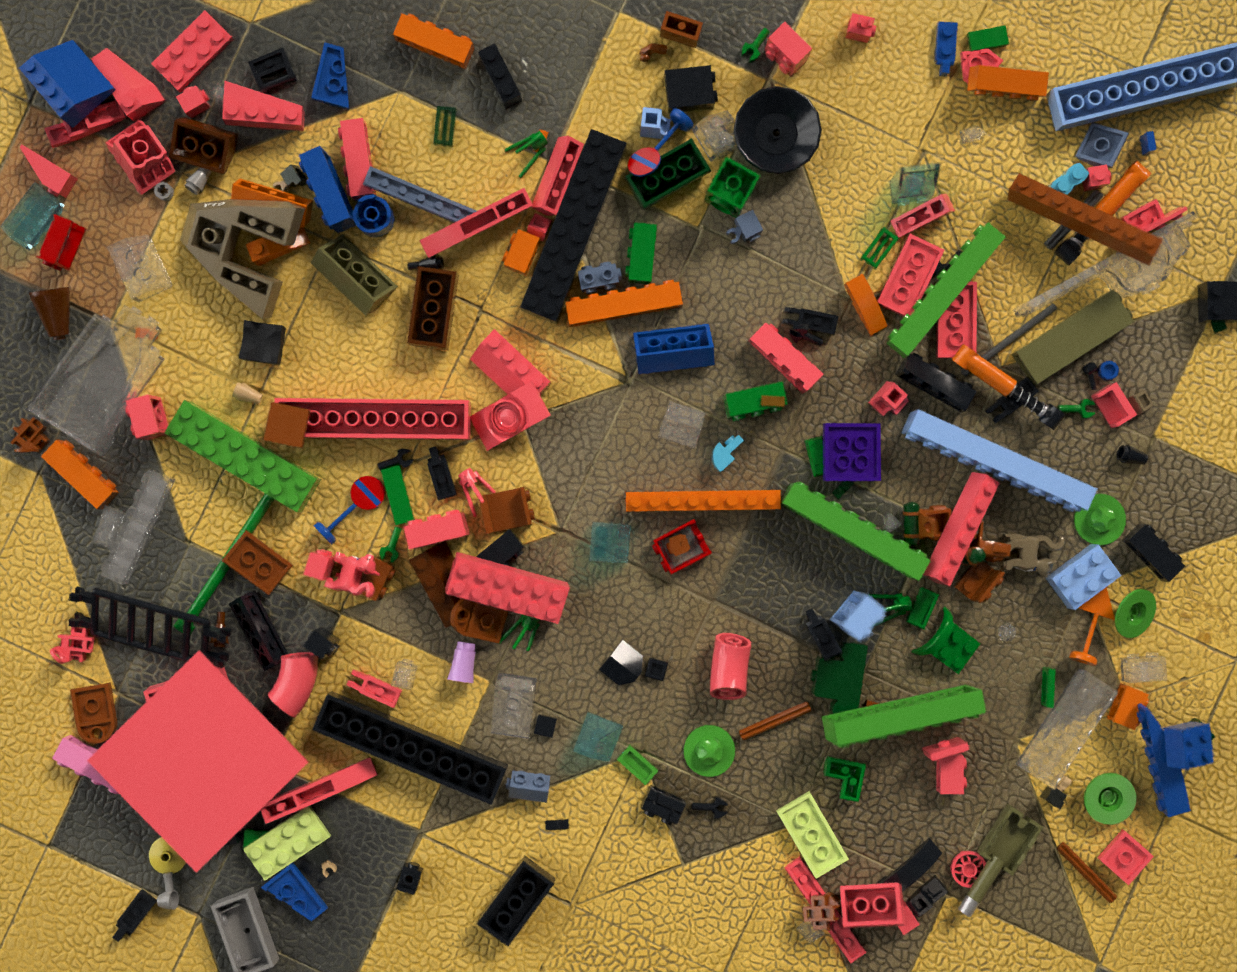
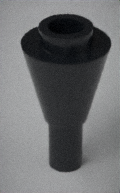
[408,253,444,270]

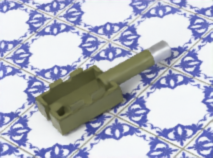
[958,803,1044,917]

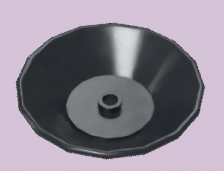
[733,86,822,174]

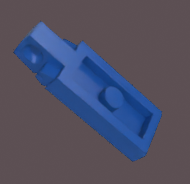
[935,21,958,77]

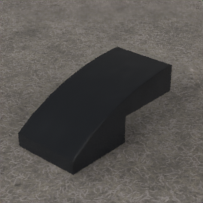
[906,875,948,918]

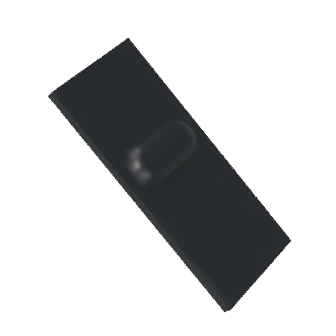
[545,819,569,830]

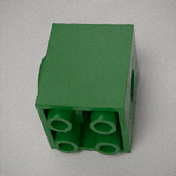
[704,157,760,218]

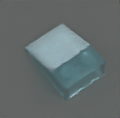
[889,163,940,206]

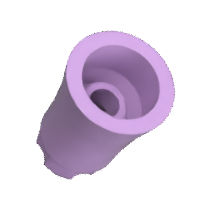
[447,641,476,683]

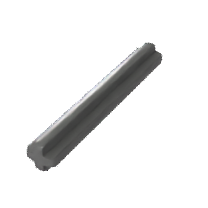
[1044,190,1103,250]

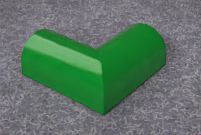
[824,756,866,802]

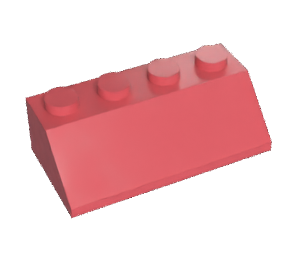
[470,329,552,395]

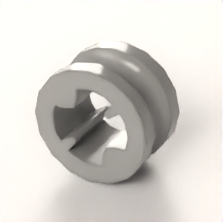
[154,182,174,201]

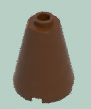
[29,287,70,340]

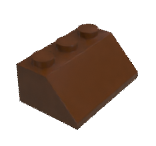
[169,117,238,175]

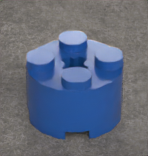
[352,195,394,237]

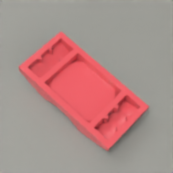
[470,381,551,451]

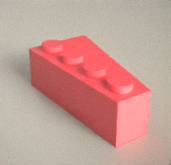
[222,80,305,131]
[748,323,824,394]

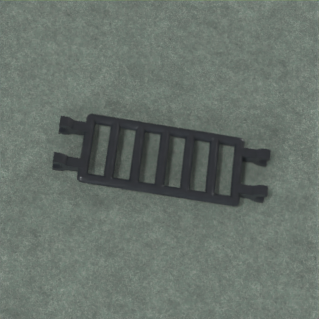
[69,586,231,668]

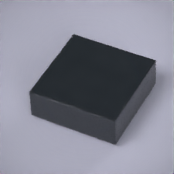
[645,657,668,681]
[534,714,557,738]

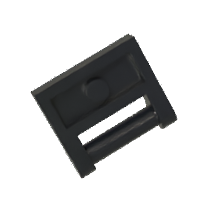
[248,47,298,94]

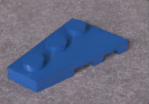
[311,42,349,110]
[261,862,328,921]

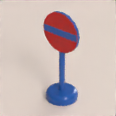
[628,108,694,177]
[313,476,385,545]

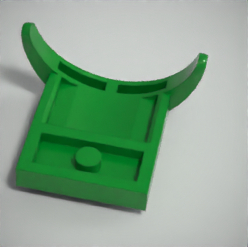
[911,606,981,674]

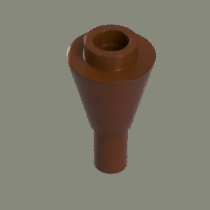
[209,612,229,648]

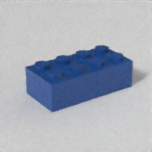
[299,146,356,233]

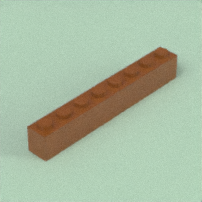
[1007,173,1163,266]

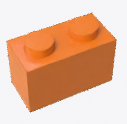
[502,229,541,276]
[1107,684,1149,730]

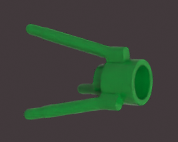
[505,131,548,178]
[868,593,912,627]
[497,615,540,651]

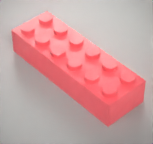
[445,552,570,624]

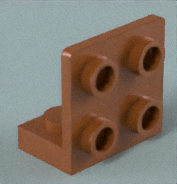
[953,561,1005,604]

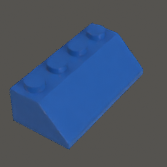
[633,324,715,374]

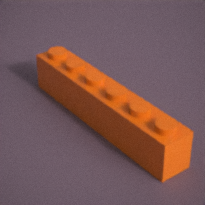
[565,280,683,327]

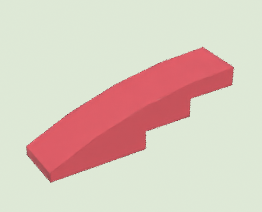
[44,100,126,148]

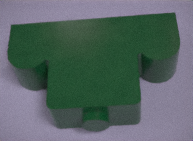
[810,641,868,714]

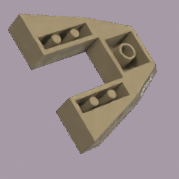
[180,199,305,319]

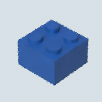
[1163,721,1214,769]

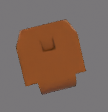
[666,534,690,556]

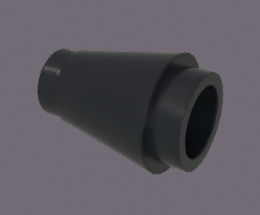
[1116,445,1148,465]

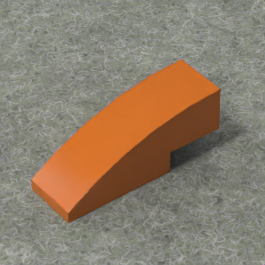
[844,273,887,336]

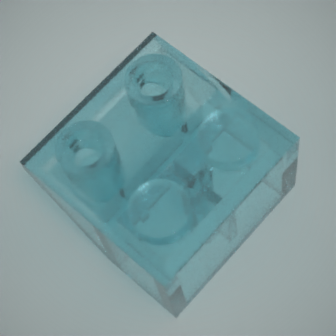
[589,522,631,563]

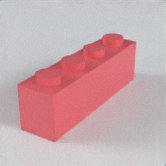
[338,118,376,201]
[531,135,584,216]

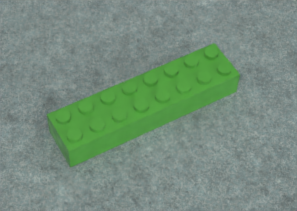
[164,400,321,512]
[781,482,931,581]
[821,684,986,748]

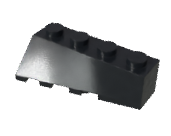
[895,353,977,413]

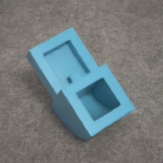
[712,435,744,473]

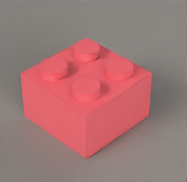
[764,21,812,77]
[125,394,169,440]

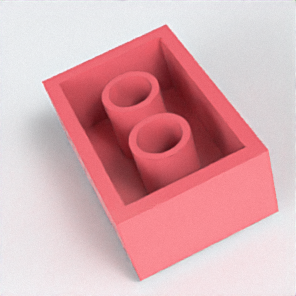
[404,510,470,549]
[840,883,905,928]

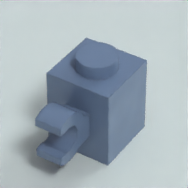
[726,210,763,244]

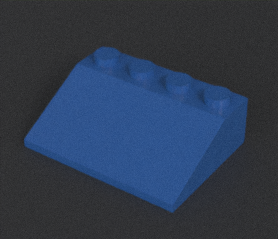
[19,40,116,128]

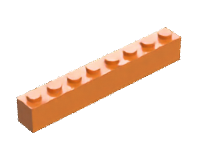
[626,490,781,511]

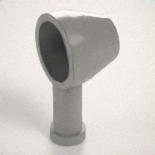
[157,872,179,910]

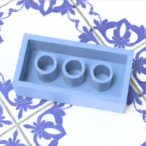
[830,591,886,641]

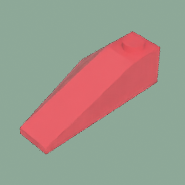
[91,48,166,122]

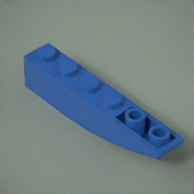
[1137,703,1191,817]

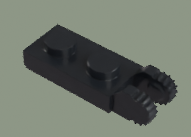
[782,307,839,336]
[985,376,1039,423]

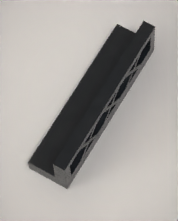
[229,590,288,671]

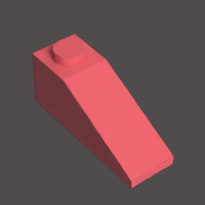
[20,145,78,198]
[891,194,955,238]

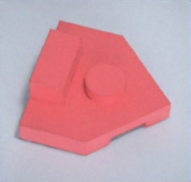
[960,49,1003,84]

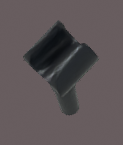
[1083,362,1098,390]

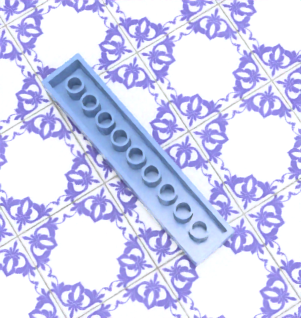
[1046,43,1237,131]
[901,410,1097,512]

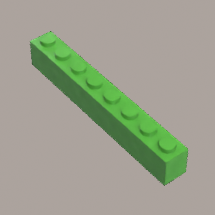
[886,222,1006,358]

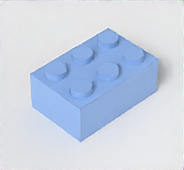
[1046,544,1122,610]

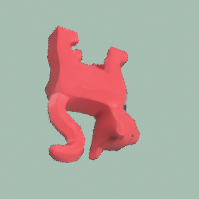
[324,552,380,598]

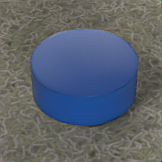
[1098,361,1119,380]

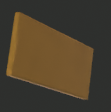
[761,395,785,407]

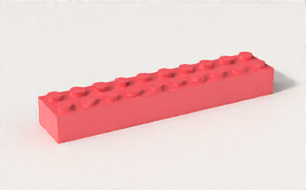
[274,398,471,440]

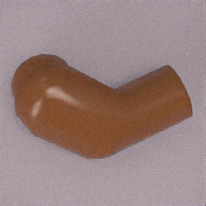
[639,43,667,62]

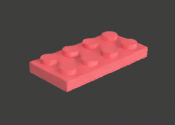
[151,10,234,92]
[877,234,944,317]
[936,281,977,358]

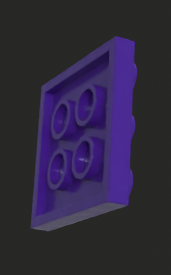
[823,423,881,481]

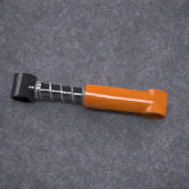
[1054,160,1151,266]
[951,344,1066,430]

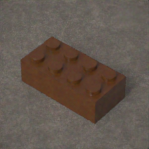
[407,266,459,351]

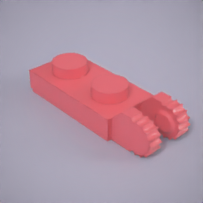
[346,669,403,708]

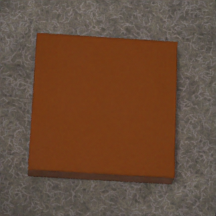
[263,402,311,448]

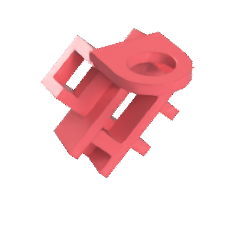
[50,627,95,664]

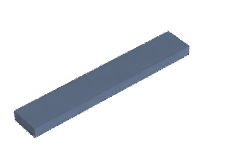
[363,166,477,223]

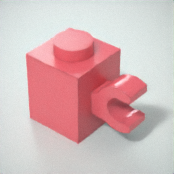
[845,13,876,43]

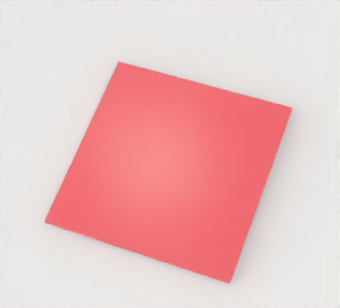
[87,651,309,873]

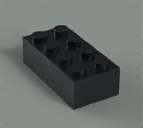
[477,855,555,947]

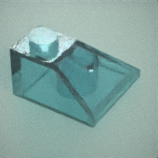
[573,712,623,762]

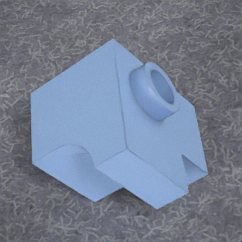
[640,107,671,139]

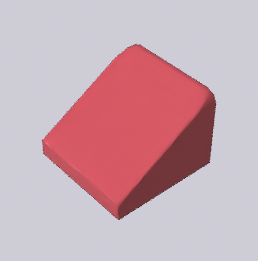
[527,213,552,242]

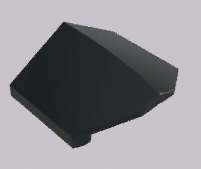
[599,640,643,686]

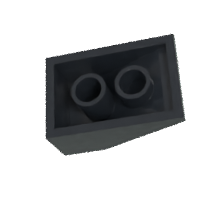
[1198,281,1237,323]

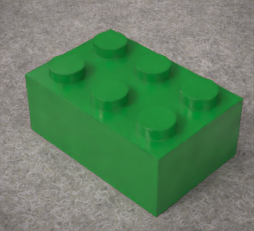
[723,381,788,422]

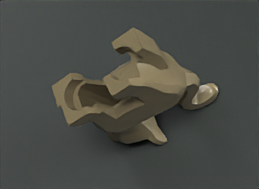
[1003,534,1065,578]

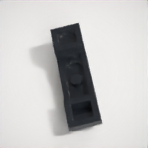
[876,838,942,892]

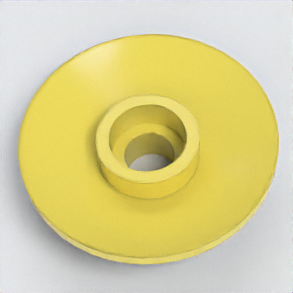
[149,837,186,874]

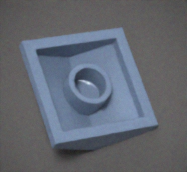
[1075,122,1129,169]

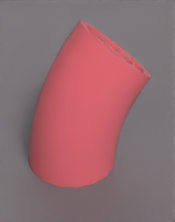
[710,633,752,700]
[268,652,318,718]

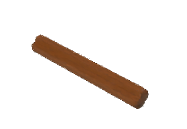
[739,702,811,740]
[1057,842,1117,903]

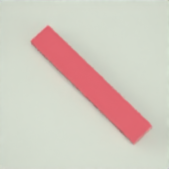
[784,856,866,964]

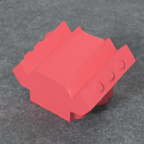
[105,119,176,195]

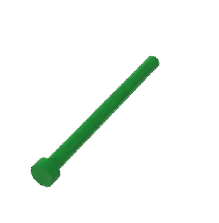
[173,494,275,634]

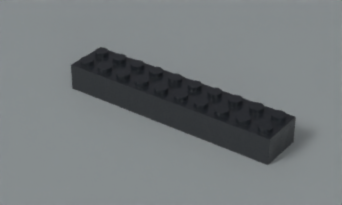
[520,129,627,325]
[312,691,508,805]

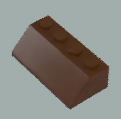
[409,541,465,628]

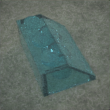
[0,182,64,251]

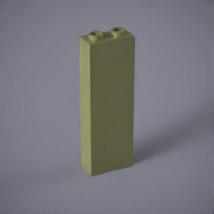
[1012,290,1134,385]

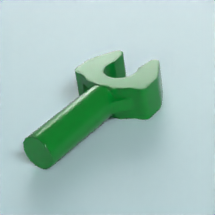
[741,28,770,63]
[1058,399,1095,419]
[380,527,402,563]

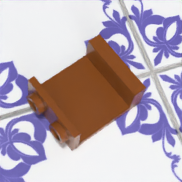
[479,487,535,534]

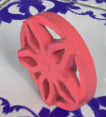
[950,851,986,888]

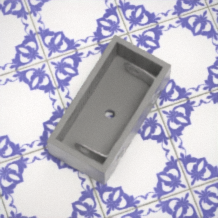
[211,887,279,972]

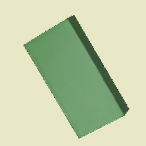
[617,744,658,785]

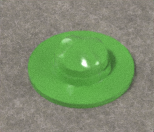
[1074,494,1126,545]
[1115,589,1156,638]
[684,725,735,777]
[1084,773,1136,825]

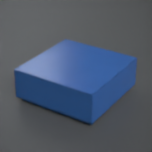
[1139,131,1156,156]

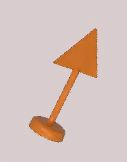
[1069,587,1115,666]

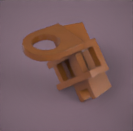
[10,417,50,453]
[803,892,842,931]

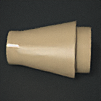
[232,382,263,405]

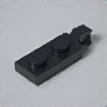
[427,446,457,501]
[805,608,843,662]
[112,889,157,942]

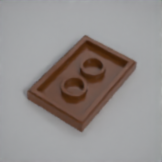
[222,530,293,595]

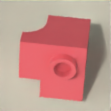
[868,381,909,416]

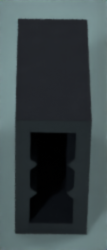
[664,65,718,114]

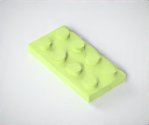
[776,791,849,879]
[243,806,331,881]

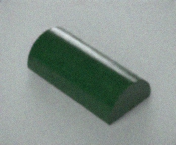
[625,138,711,210]

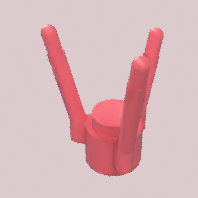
[458,468,496,517]

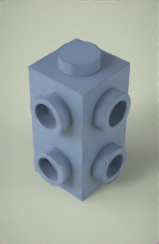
[578,262,622,294]
[506,770,551,803]

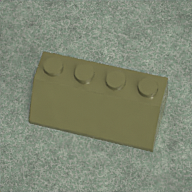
[311,234,398,316]

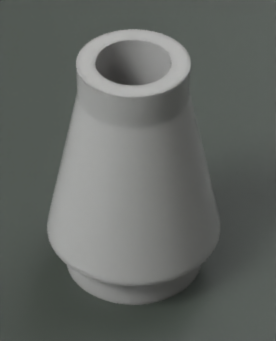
[184,167,211,195]

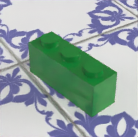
[625,222,657,284]

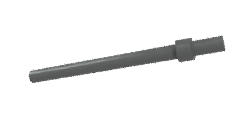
[961,303,1057,377]

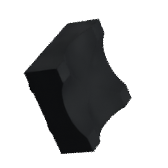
[239,320,286,365]

